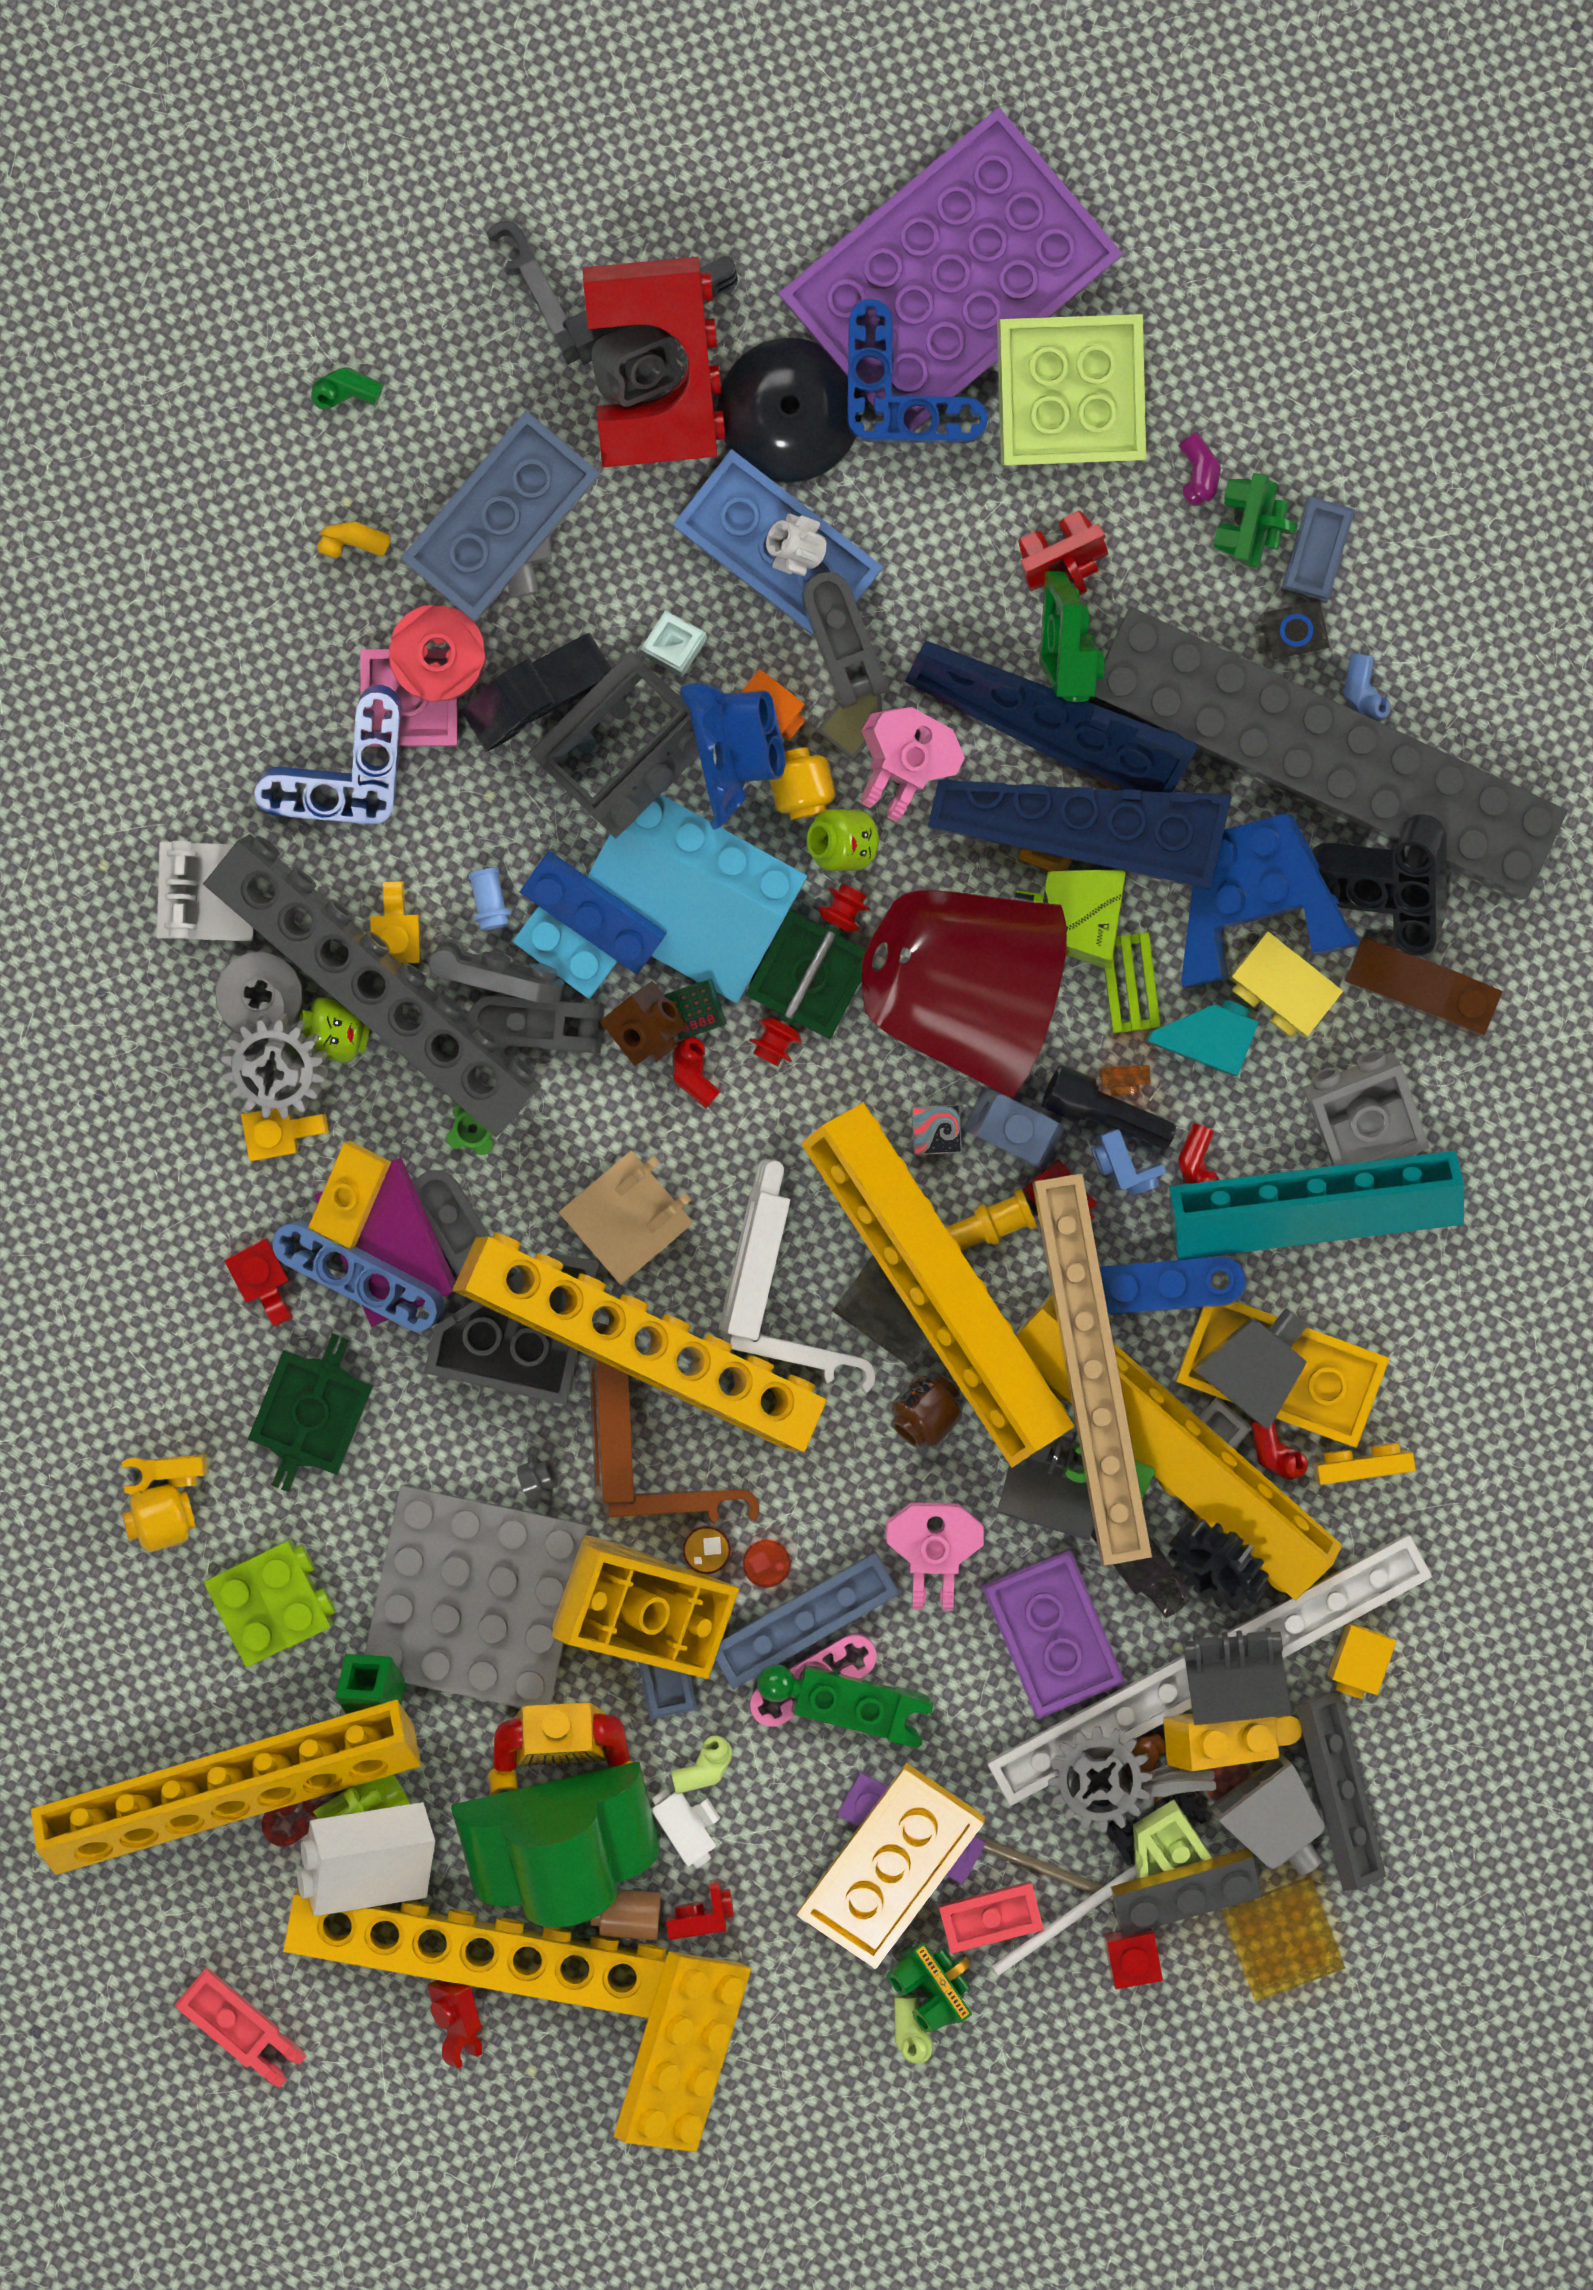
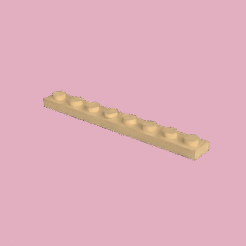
[1033,1173,1152,1566]

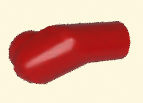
[672,1037,721,1109]

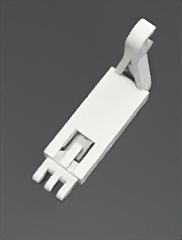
[719,1159,875,1393]

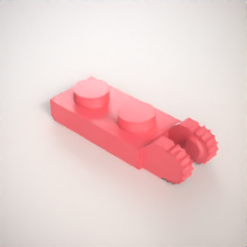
[174,1967,307,2088]

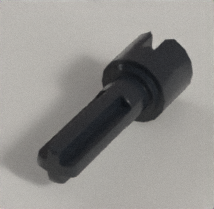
[1041,1065,1176,1149]

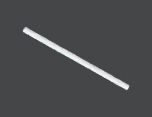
[991,1865,1136,1976]

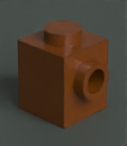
[600,981,688,1066]

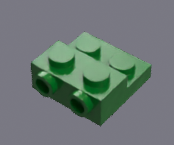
[1039,572,1105,702]

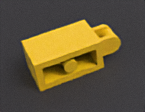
[1163,1713,1302,1771]

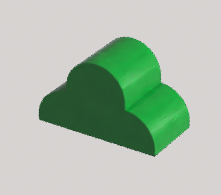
[451,1761,660,1928]

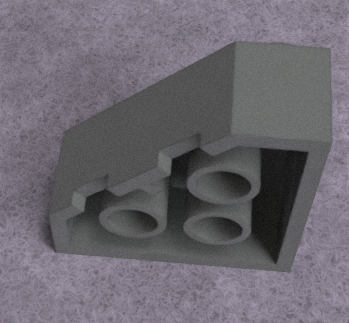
[424,1251,599,1405]

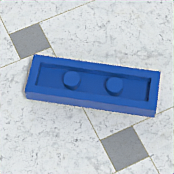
[519,850,667,975]

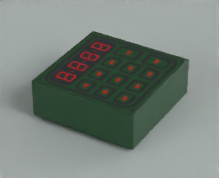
[664,978,727,1040]

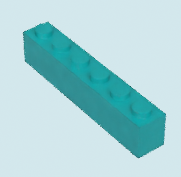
[1169,1151,1465,1260]

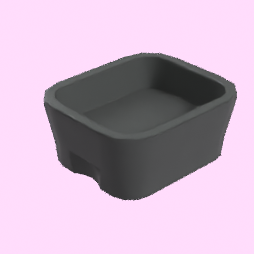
[591,325,682,407]

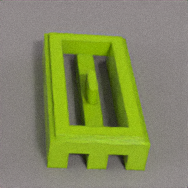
[1104,932,1161,1034]

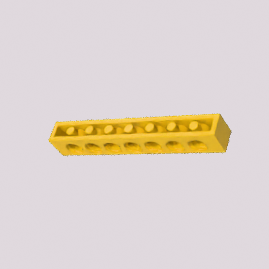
[452,1232,827,1452]
[31,1699,421,1875]
[283,1888,667,2018]

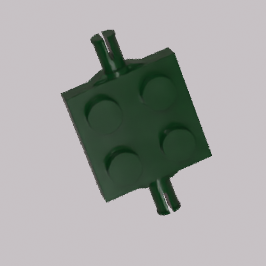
[247,1333,374,1492]

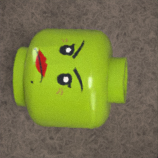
[807,809,879,871]
[299,996,370,1063]

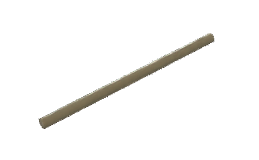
[976,1834,1114,1903]

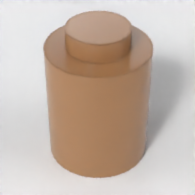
[591,1889,661,1941]

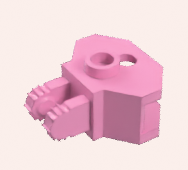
[860,707,965,822]
[886,1502,984,1611]

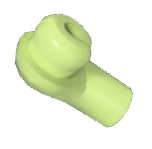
[671,1735,732,1794]
[894,1995,933,2064]

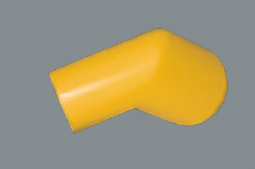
[317,521,391,559]

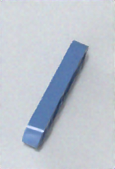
[272,1220,445,1332]

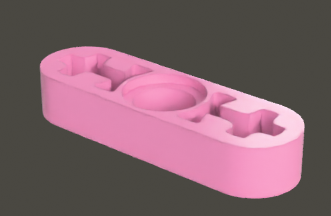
[750,1633,876,1727]

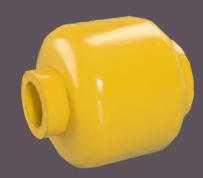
[769,747,836,820]
[122,1484,196,1552]

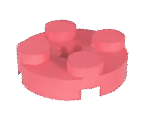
[389,605,486,703]

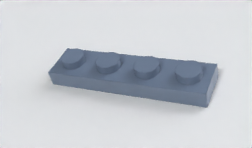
[715,1551,900,1689]

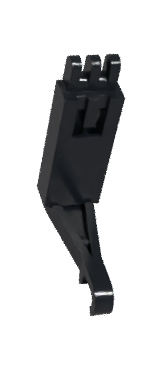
[486,221,738,365]

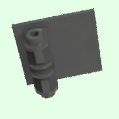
[997,1438,1094,1540]
[1183,1628,1291,1725]

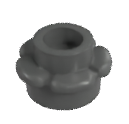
[517,1456,558,1502]

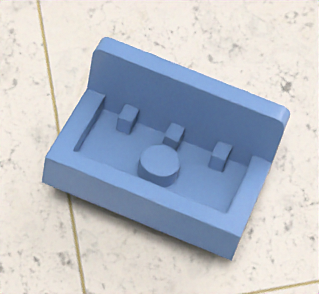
[1091,1129,1167,1196]

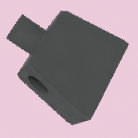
[1192,1308,1308,1429]

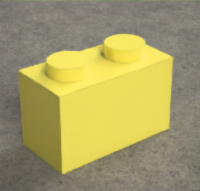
[1229,931,1343,1038]

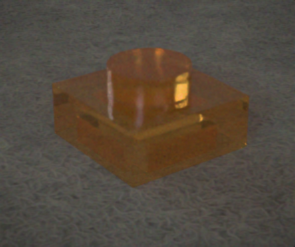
[1098,1065,1151,1096]

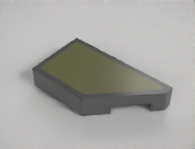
[816,672,882,761]

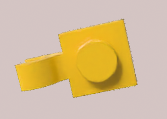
[370,881,421,963]
[241,1108,329,1162]
[122,1454,209,1495]

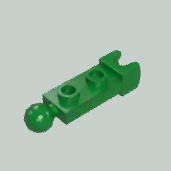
[757,1665,933,1748]

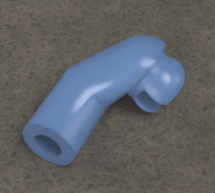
[1344,653,1391,721]

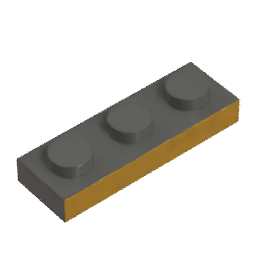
[1111,1848,1261,1936]

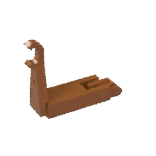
[589,1323,759,1524]

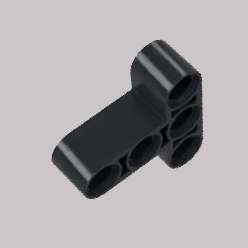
[461,633,611,752]
[1312,814,1447,956]

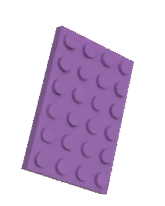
[778,107,1123,432]

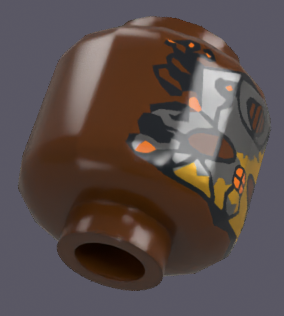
[891,1376,962,1448]

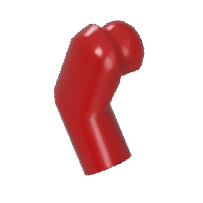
[1178,1124,1220,1184]
[1251,1419,1308,1480]

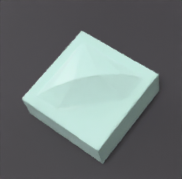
[640,610,707,678]

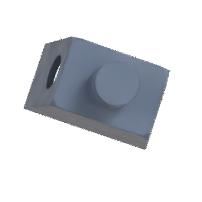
[963,1087,1065,1171]

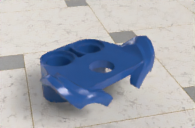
[681,683,785,830]

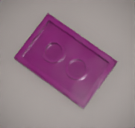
[314,1157,456,1327]

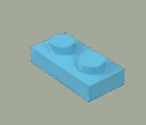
[512,906,618,1000]

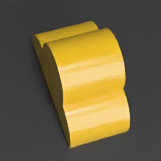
[551,1535,740,1679]

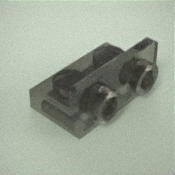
[832,1255,929,1367]

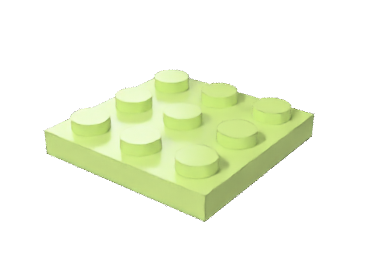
[997,314,1146,466]

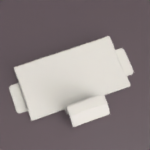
[651,1789,720,1869]

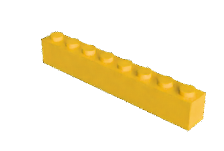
[801,1102,1075,1468]
[1015,1294,1342,1601]

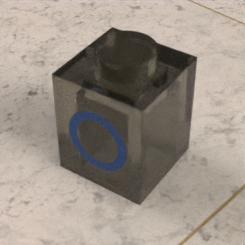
[1253,601,1330,664]

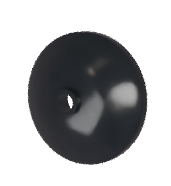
[718,338,861,483]

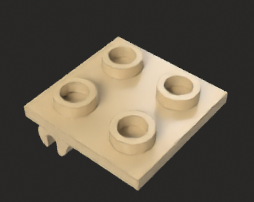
[558,1150,693,1285]

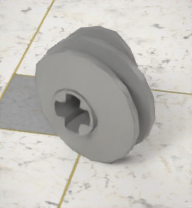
[216,952,305,1034]

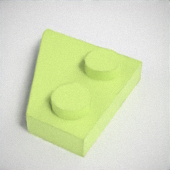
[1133,1799,1214,1879]

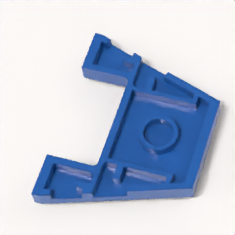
[1181,813,1359,988]

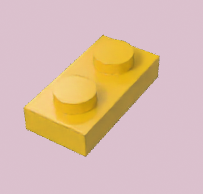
[1313,1443,1416,1485]

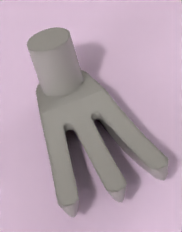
[1136,1765,1217,1815]

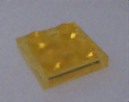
[1220,1876,1345,2002]

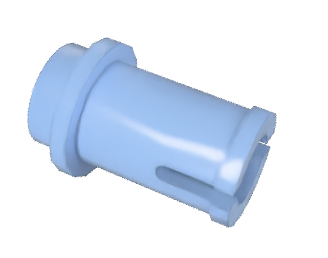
[469,868,511,931]

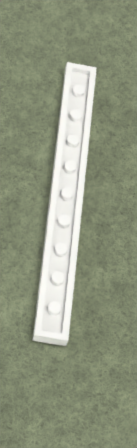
[987,1533,1432,1806]

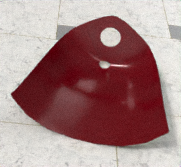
[861,890,1067,1099]

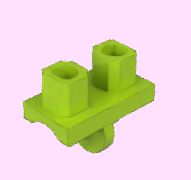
[313,1775,412,1819]

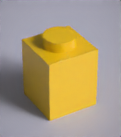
[1327,1622,1397,1699]

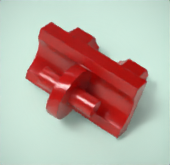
[1018,510,1109,596]

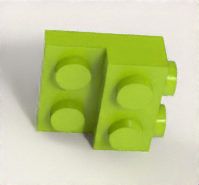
[203,1538,336,1668]

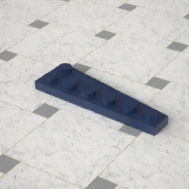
[905,640,1198,793]
[928,780,1232,891]

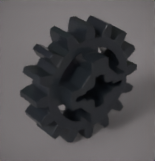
[1168,1519,1269,1611]

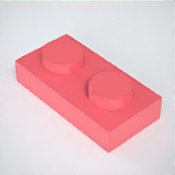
[938,1881,1044,1954]

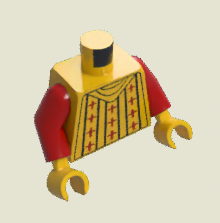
[488,1703,633,1796]

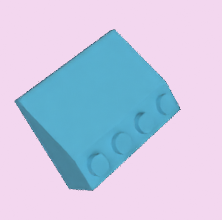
[587,794,808,1004]

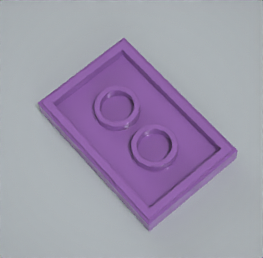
[981,1549,1126,1719]

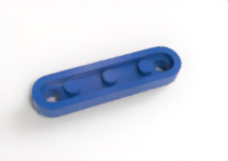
[1100,1257,1247,1315]

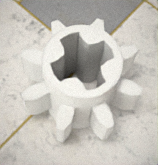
[766,513,826,576]

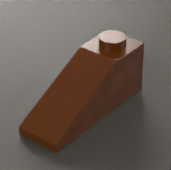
[1345,937,1503,1037]

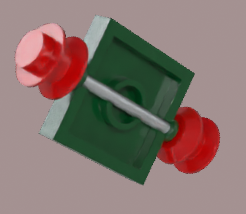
[745,883,875,1067]

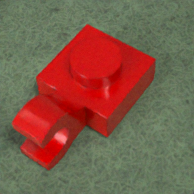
[224,1238,294,1326]
[427,1980,482,2069]

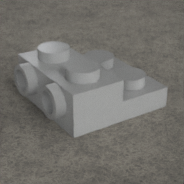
[1303,1050,1430,1166]

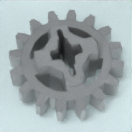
[221,1013,328,1119]
[1048,1726,1154,1833]

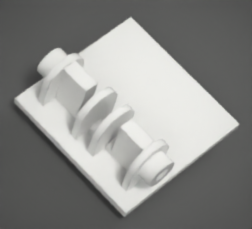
[157,841,254,941]

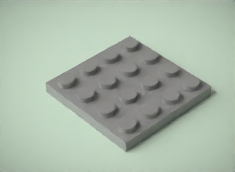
[364,1485,589,1708]

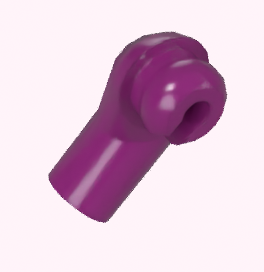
[1178,432,1221,506]

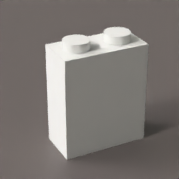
[297,1802,435,1916]

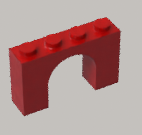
[582,256,725,468]

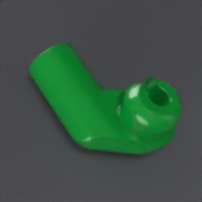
[311,368,384,410]

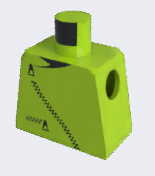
[1014,870,1126,969]

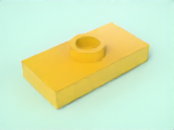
[308,1140,391,1249]

